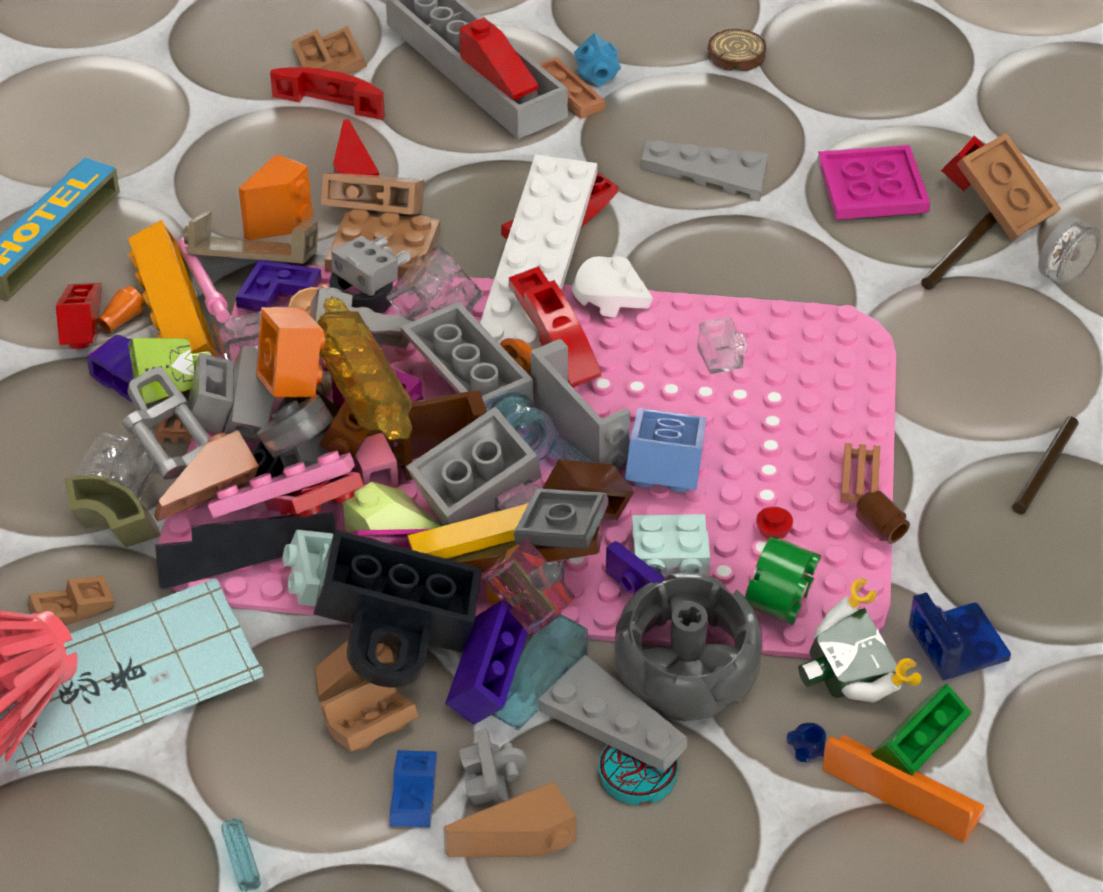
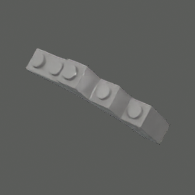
[225,288,412,442]

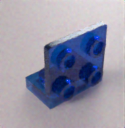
[909,592,1011,681]

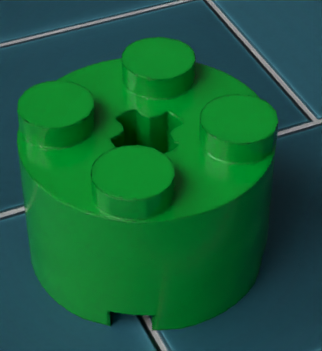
[745,536,821,625]

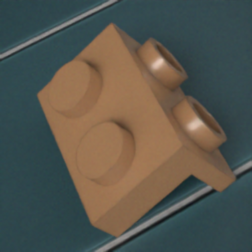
[321,681,419,752]

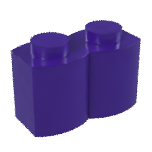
[87,334,134,403]

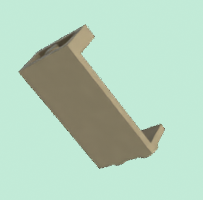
[184,211,318,264]

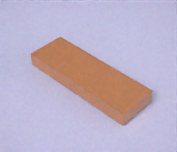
[538,57,606,119]

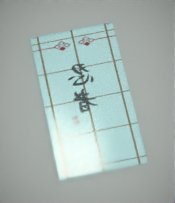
[0,578,264,773]

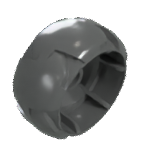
[615,573,762,721]

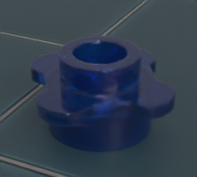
[786,723,826,763]

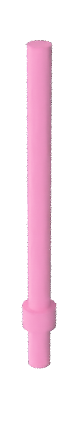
[177,238,230,323]

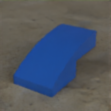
[390,750,437,828]

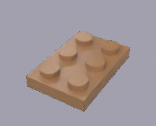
[957,133,1061,241]

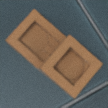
[27,576,114,625]

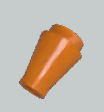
[97,286,146,333]

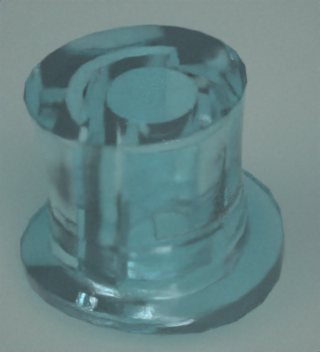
[486,391,557,461]

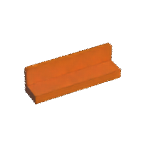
[822,735,985,843]

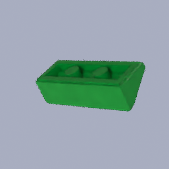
[871,683,972,776]

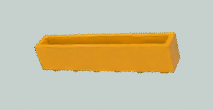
[128,220,220,358]

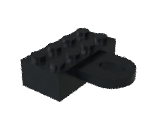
[313,529,482,688]

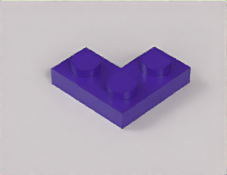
[235,260,322,312]

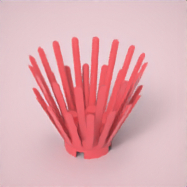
[0,610,78,762]

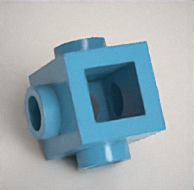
[574,33,621,87]

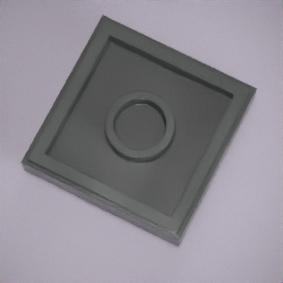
[514,488,609,549]

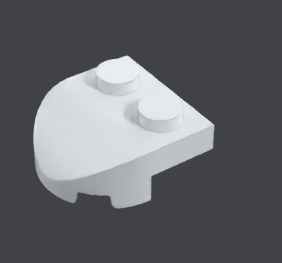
[572,256,653,318]

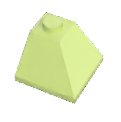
[343,482,443,533]

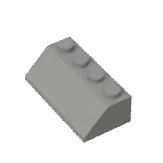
[400,302,533,421]

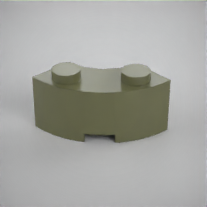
[65,475,160,547]

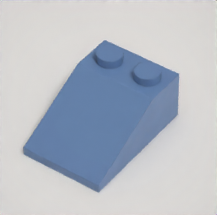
[625,408,707,492]

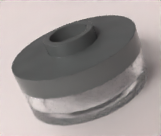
[257,395,334,458]

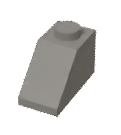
[187,353,233,434]

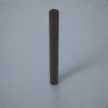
[921,212,997,289]
[1012,416,1079,514]

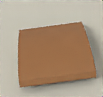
[291,26,367,74]

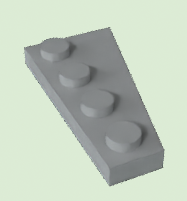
[641,140,768,202]
[537,655,688,772]

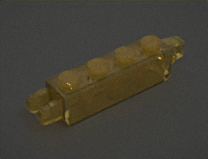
[317,296,412,439]

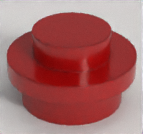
[756,507,793,539]

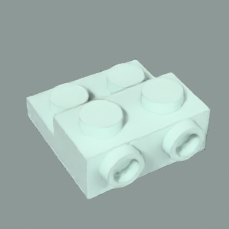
[632,514,710,578]
[283,530,333,606]

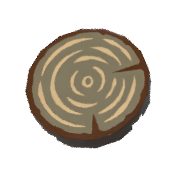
[708,29,766,71]

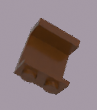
[390,389,487,481]

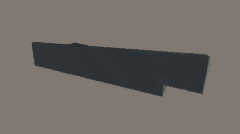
[155,512,336,589]

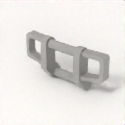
[122,367,211,480]

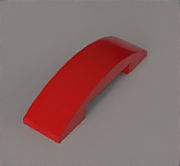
[270,67,385,120]

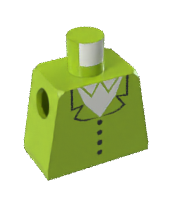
[128,338,212,406]

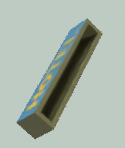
[0,157,120,302]

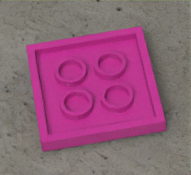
[818,145,930,219]

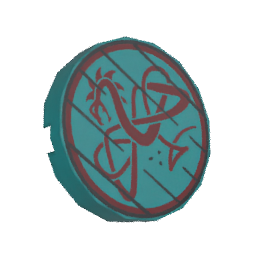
[599,745,678,805]

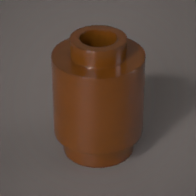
[856,491,910,544]

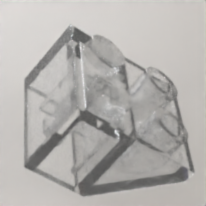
[386,245,484,321]

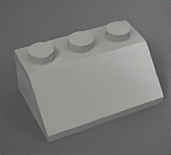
[406,407,542,526]

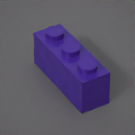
[445,599,531,725]

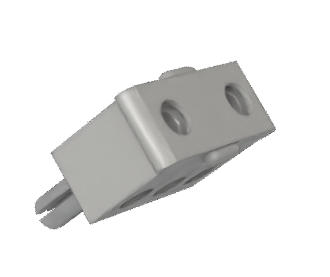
[331,236,410,296]

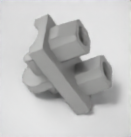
[459,728,528,805]

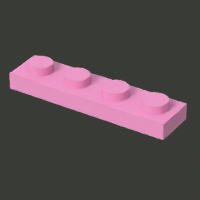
[208,451,355,518]

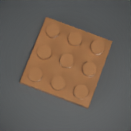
[325,209,440,280]

